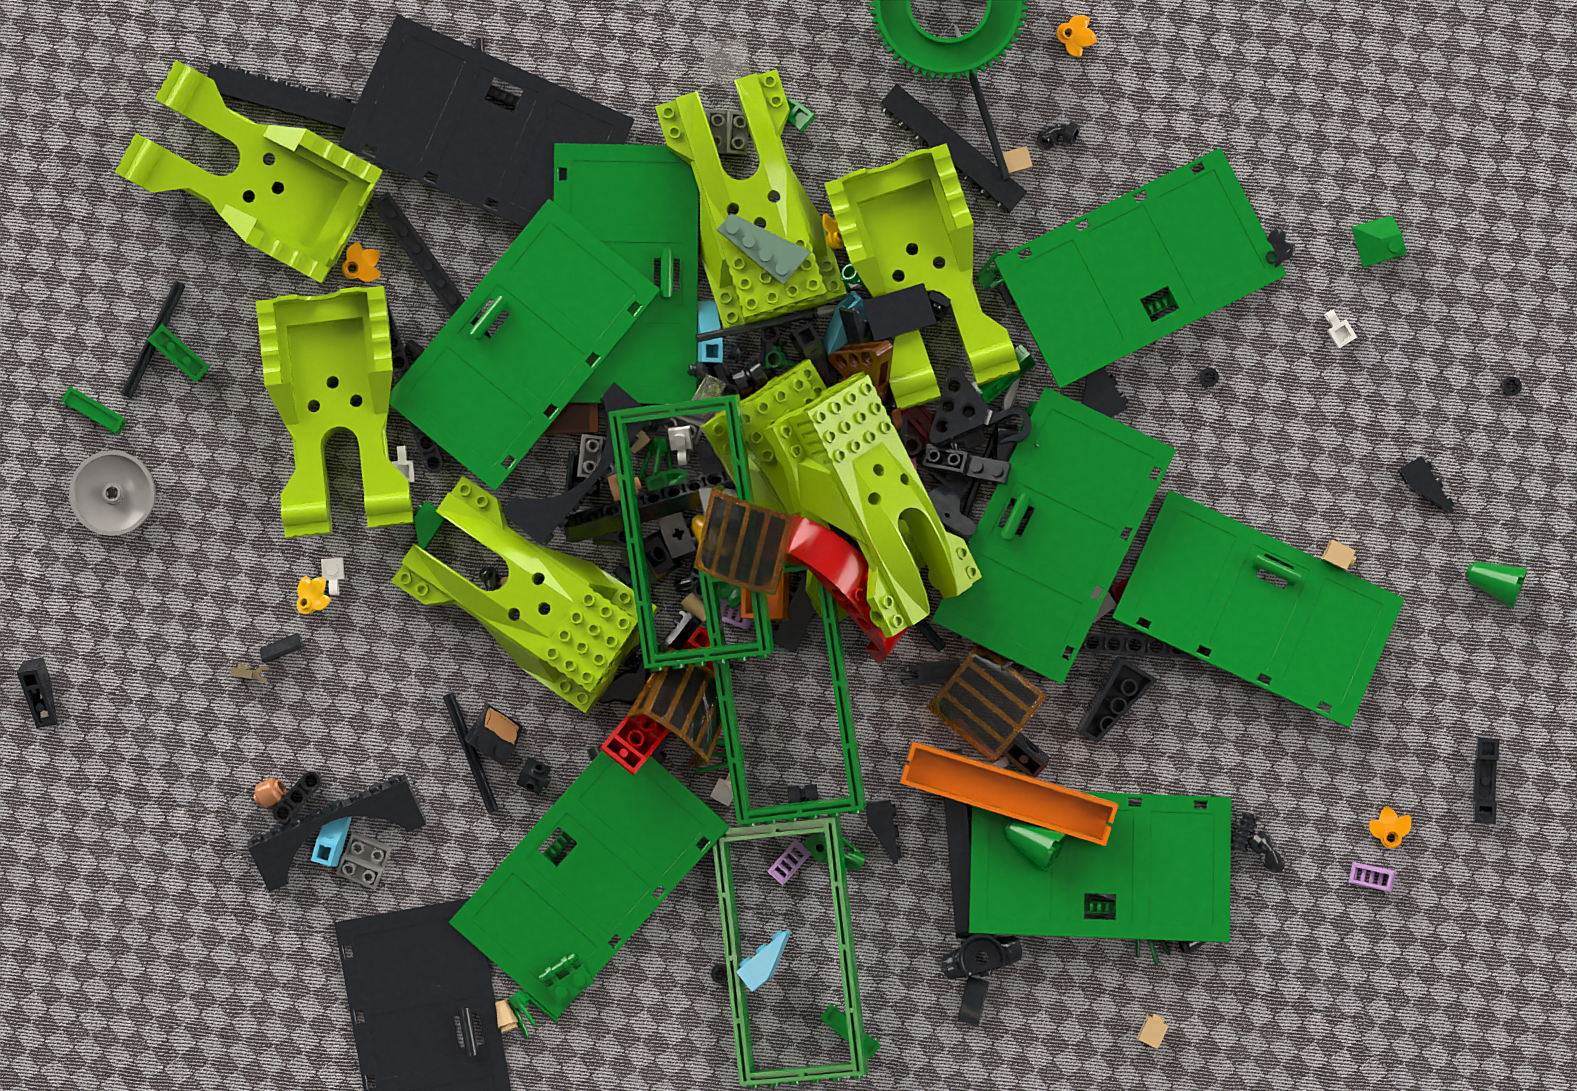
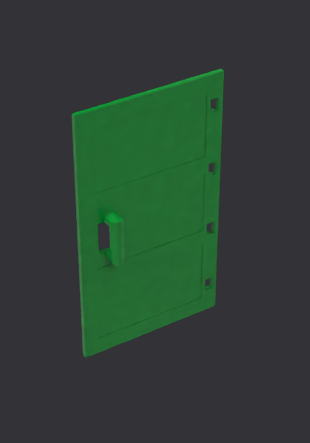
[554,143,699,404]
[993,147,1287,389]
[389,199,661,491]
[932,387,1177,685]
[1112,490,1404,729]
[449,751,730,1018]
[969,792,1231,943]

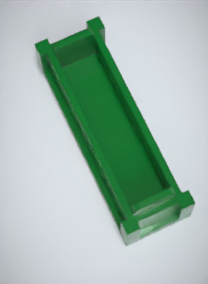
[147,323,210,382]
[971,344,1036,404]
[61,386,128,436]
[820,1004,881,1059]

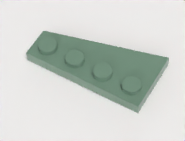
[717,213,811,285]

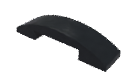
[1473,737,1500,824]

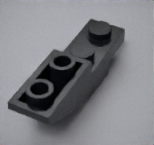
[922,445,1011,485]

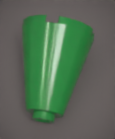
[1465,562,1528,609]
[1005,819,1066,872]

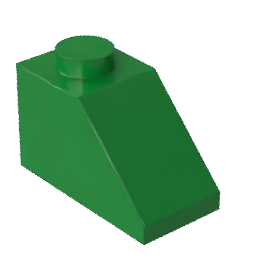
[414,501,446,550]

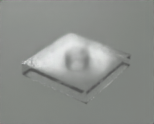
[704,39,750,86]

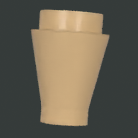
[680,592,706,623]
[495,999,518,1033]

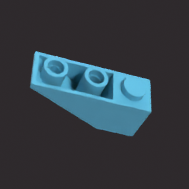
[822,291,868,355]
[697,301,723,365]
[311,799,352,867]
[736,930,791,992]

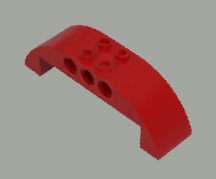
[777,517,909,664]
[599,626,715,776]

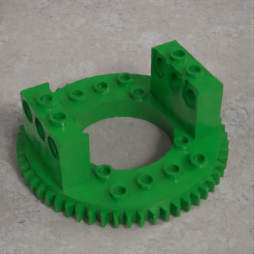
[869,0,1028,81]

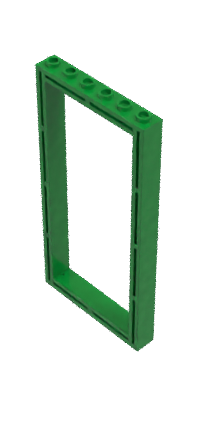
[608,394,775,671]
[699,558,867,827]
[713,816,869,1089]

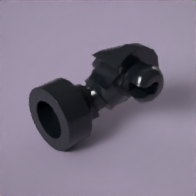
[1037,122,1080,149]
[687,361,713,393]
[479,566,499,591]
[1250,832,1285,873]

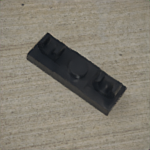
[658,611,702,672]

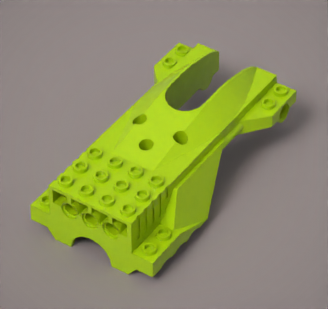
[115,60,383,284]
[655,69,847,328]
[824,144,1020,410]
[256,286,414,539]
[700,359,927,622]
[763,372,982,638]
[391,476,660,715]

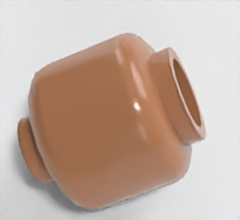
[253,778,287,809]

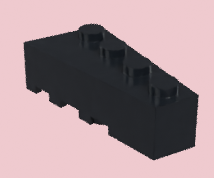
[1075,657,1158,743]

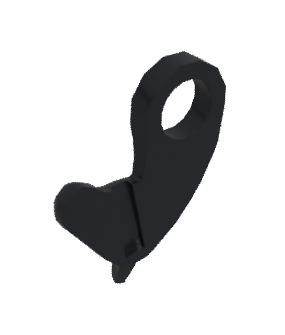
[598,656,668,757]

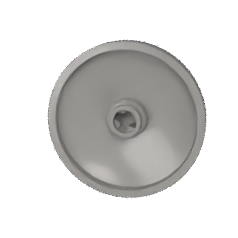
[69,451,156,536]

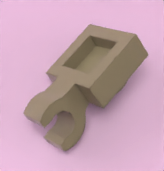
[230,664,270,682]

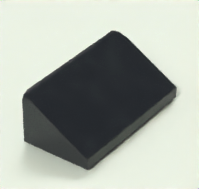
[260,633,305,663]

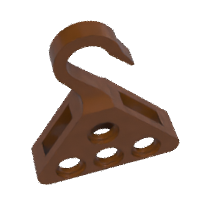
[828,341,902,432]

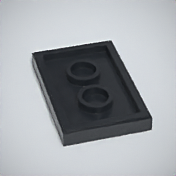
[862,283,936,342]

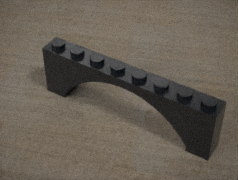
[997,283,1129,418]
[502,382,653,546]
[248,774,426,892]

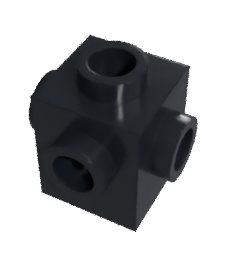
[516,757,552,795]

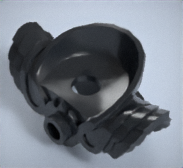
[941,934,1022,979]

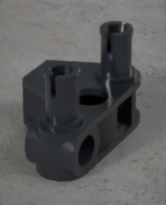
[927,484,976,545]

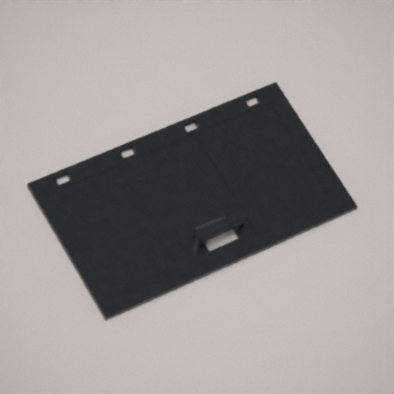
[338,14,635,228]
[334,898,512,1091]

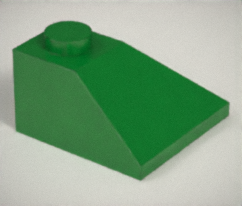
[1351,216,1407,268]

